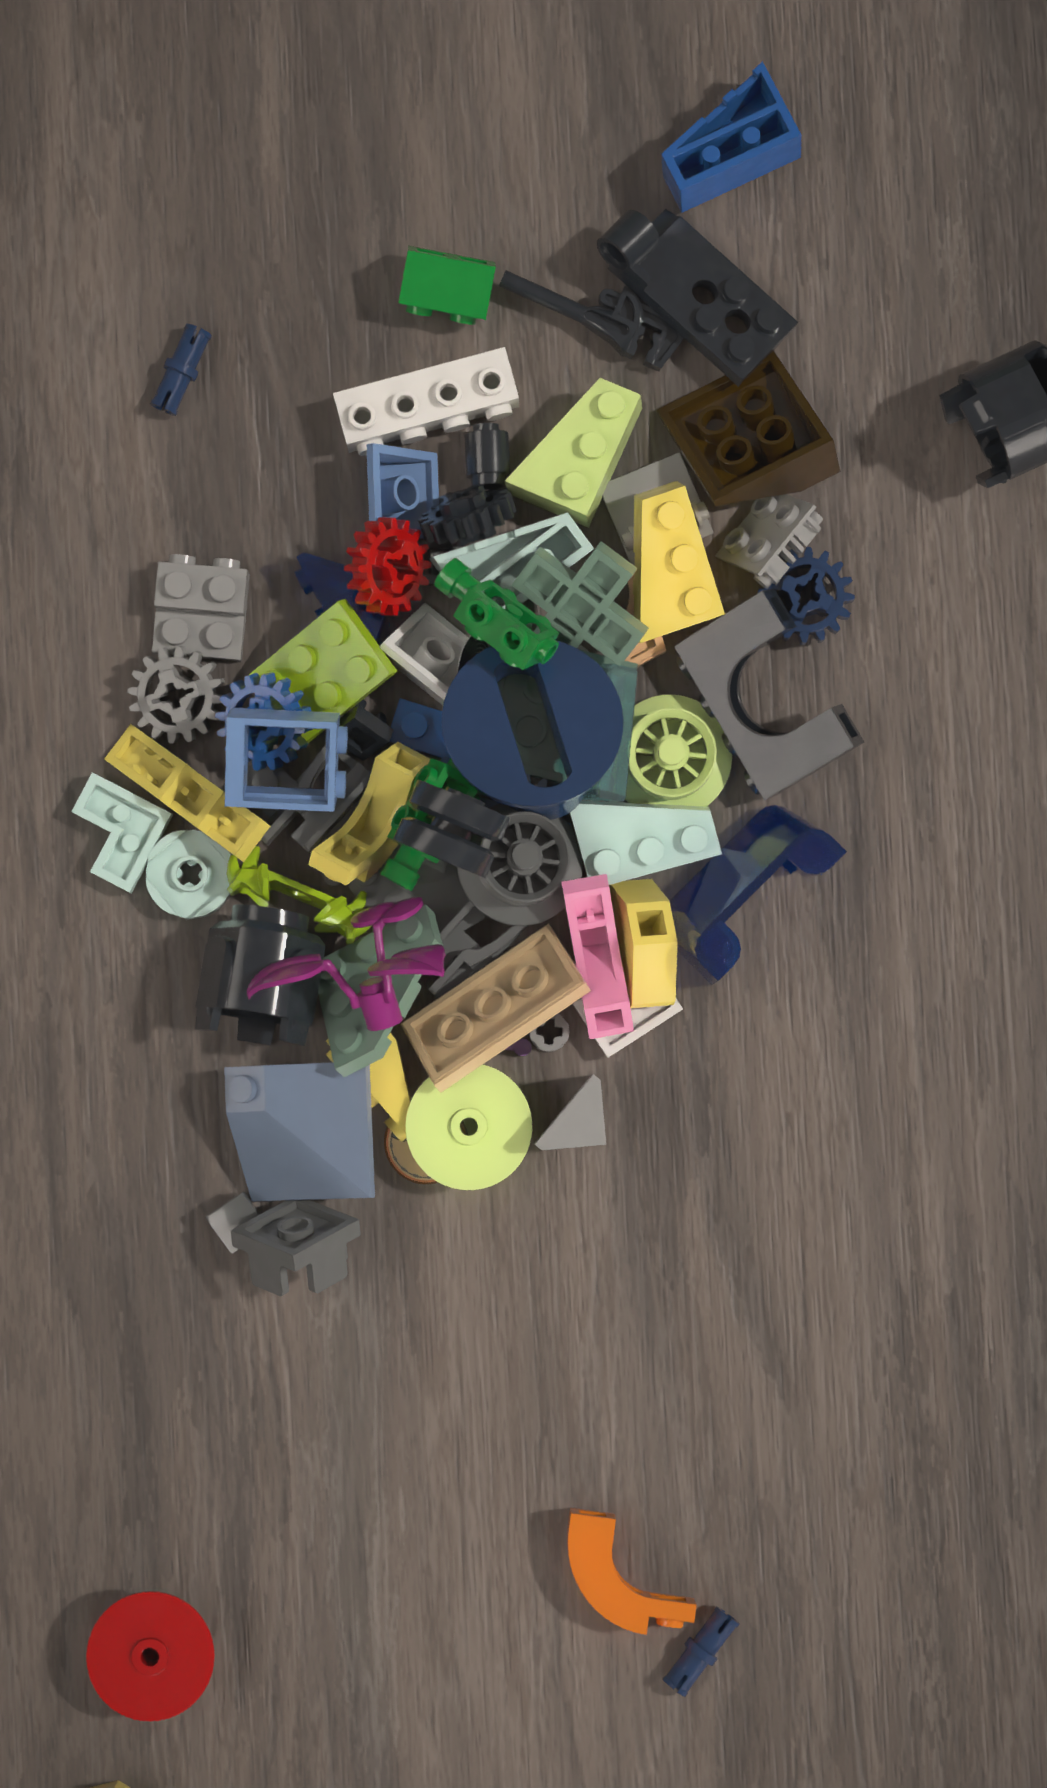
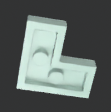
[71,772,173,894]

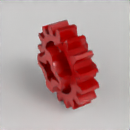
[344,517,431,616]

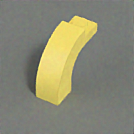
[308,742,430,885]

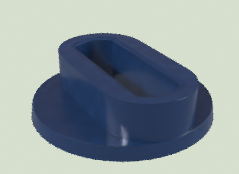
[442,641,624,820]

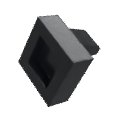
[339,699,394,761]

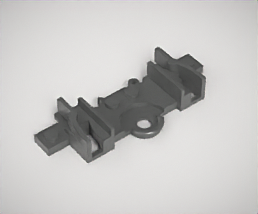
[247,745,528,999]

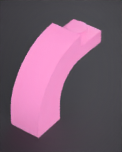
[562,874,634,1039]

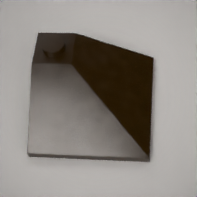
[657,350,841,506]

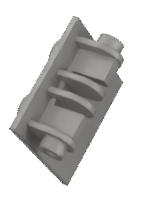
[602,452,714,566]
[715,494,823,589]

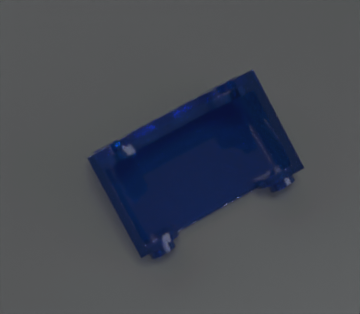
[670,805,847,985]

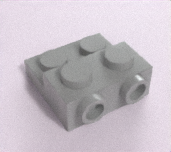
[152,554,250,662]

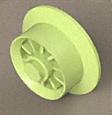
[610,694,732,807]
[405,1065,532,1190]

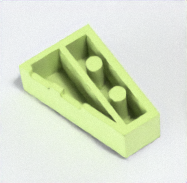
[505,378,642,528]

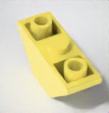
[609,879,678,1008]

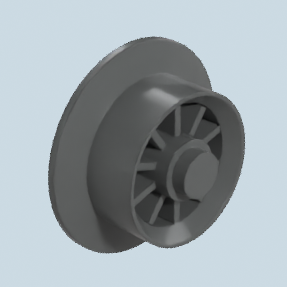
[457,803,583,926]

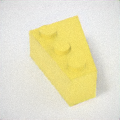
[633,481,725,643]

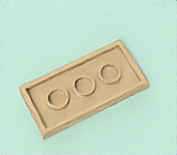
[400,923,591,1092]

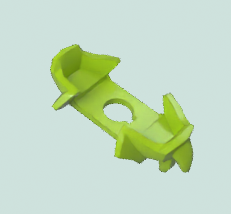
[226,845,371,945]

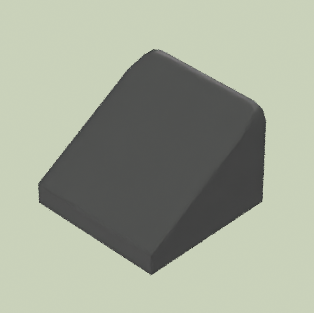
[205,1192,260,1254]

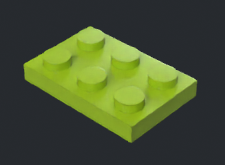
[249,599,398,743]

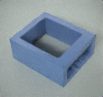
[225,708,348,812]

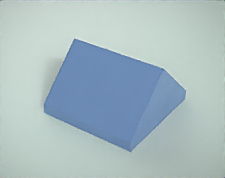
[366,443,439,539]

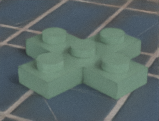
[511,541,649,666]

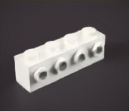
[333,347,519,456]

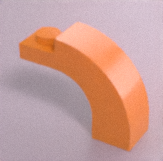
[567,1508,697,1635]

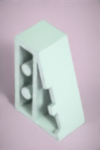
[570,801,722,885]

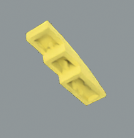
[104,724,270,862]

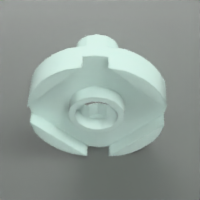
[146,830,231,919]

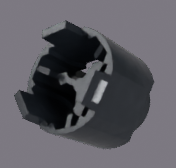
[939,340,1047,488]
[195,904,326,1046]

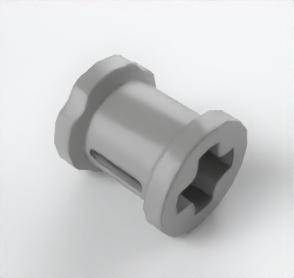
[529,1013,570,1052]

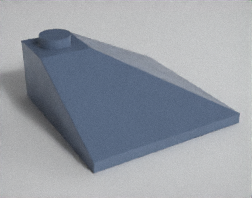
[224,1062,375,1201]

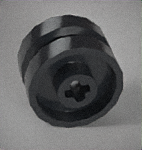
[393,780,511,878]

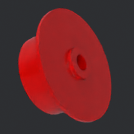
[86,1591,215,1721]

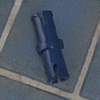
[150,323,212,416]
[662,1606,740,1697]

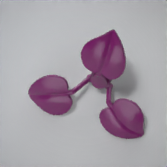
[247,897,446,1031]

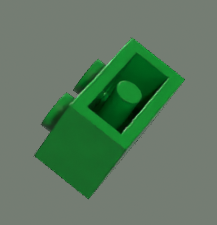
[398,245,496,325]

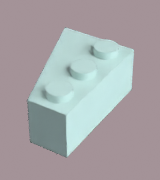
[429,512,594,609]

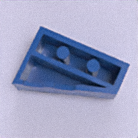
[661,61,802,213]

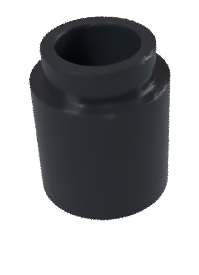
[464,423,511,490]

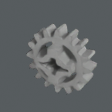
[127,646,225,744]

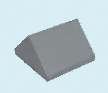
[534,1074,606,1150]

